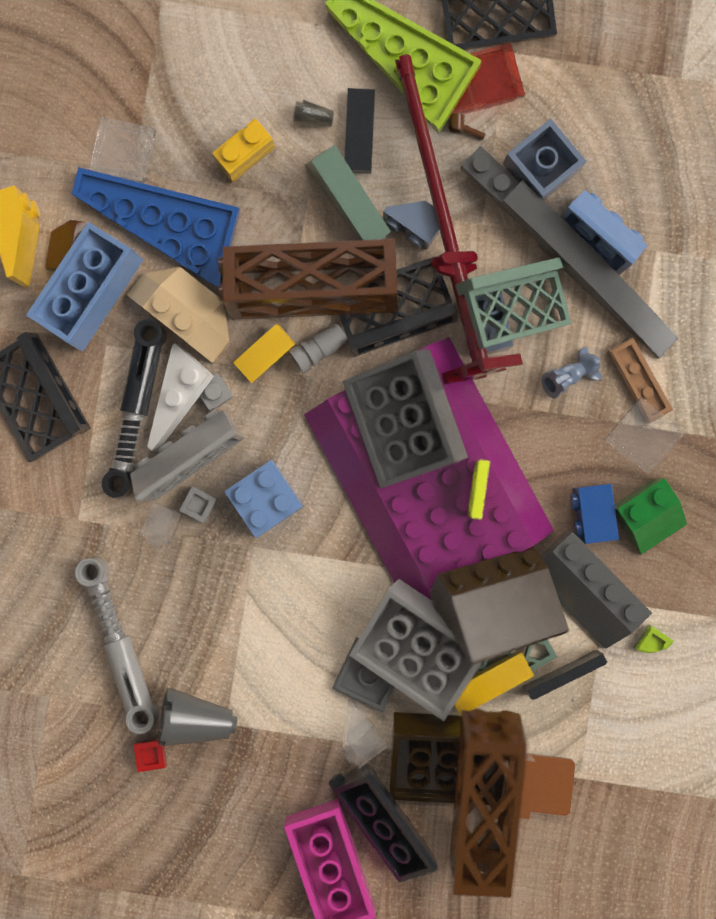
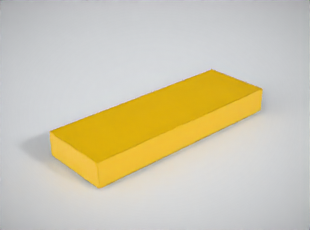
[454,650,534,716]

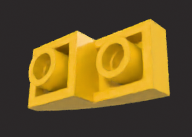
[233,323,296,384]

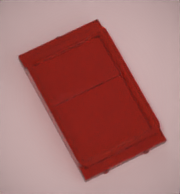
[449,42,525,118]

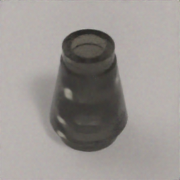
[293,99,334,128]

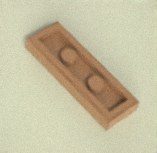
[607,338,673,424]

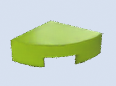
[634,624,674,653]

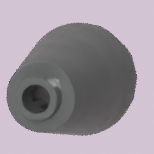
[158,688,237,746]

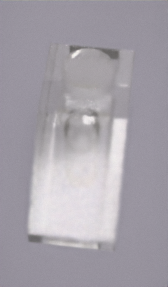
[342,698,387,768]

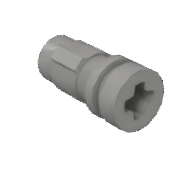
[288,323,348,374]

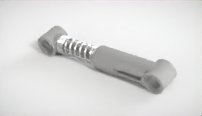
[75,557,159,734]

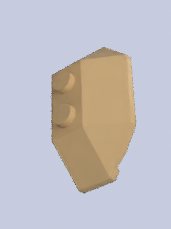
[127,267,230,363]

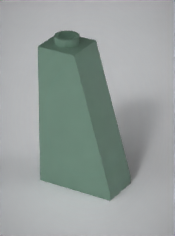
[305,145,391,240]

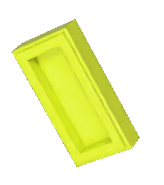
[468,460,490,519]

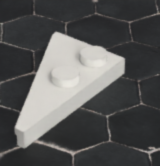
[147,343,214,452]

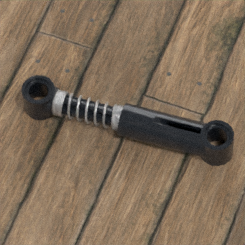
[102,319,166,498]

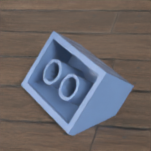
[561,190,648,275]

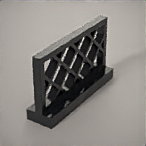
[441,0,557,50]
[339,257,458,357]
[0,332,91,462]

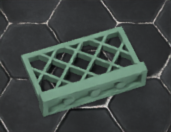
[455,257,572,349]

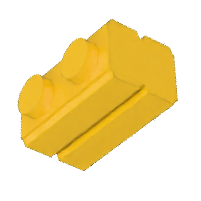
[212,118,275,182]

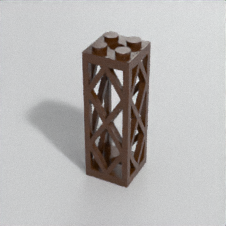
[218,239,398,320]
[449,709,528,898]

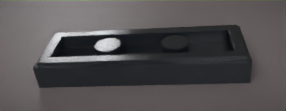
[344,88,375,174]
[523,650,608,700]

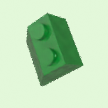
[615,478,687,555]

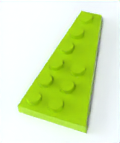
[325,0,482,134]

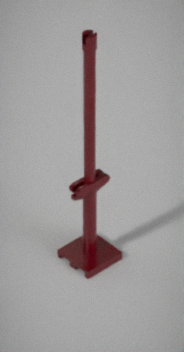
[395,55,523,384]

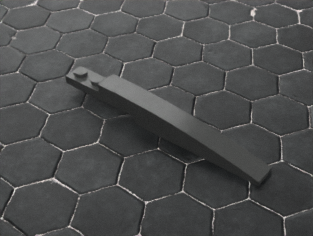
[460,146,678,359]

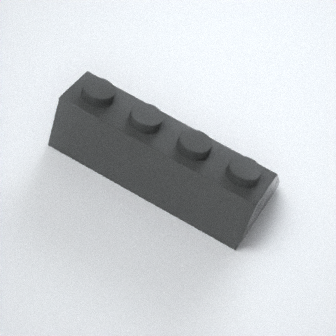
[541,531,652,649]

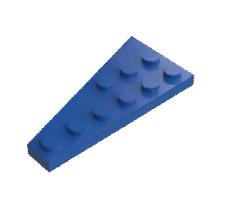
[71,167,240,288]

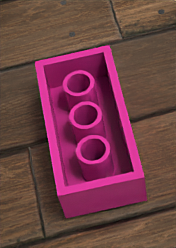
[284,798,376,919]

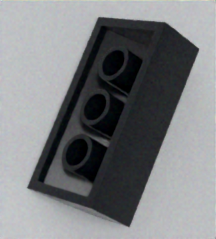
[333,763,438,883]

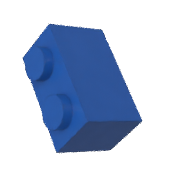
[570,484,619,544]

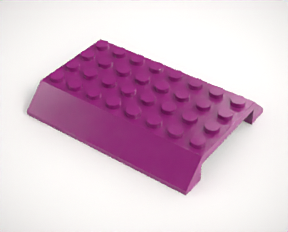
[304,337,554,600]

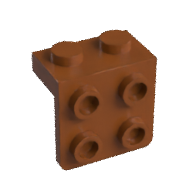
[520,753,575,820]

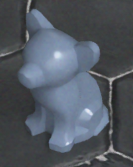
[542,347,602,399]

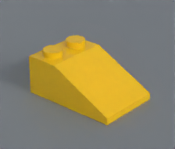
[0,185,40,288]

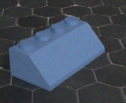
[26,222,144,352]

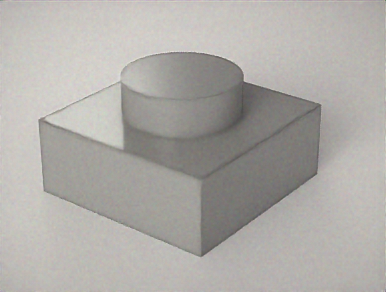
[200,373,234,411]
[179,486,218,524]

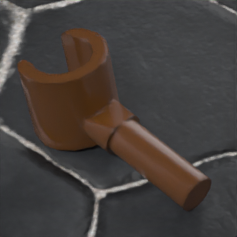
[448,113,486,140]

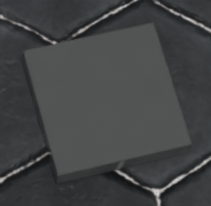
[332,637,394,713]

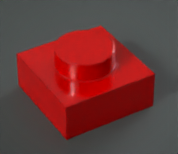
[133,739,167,773]

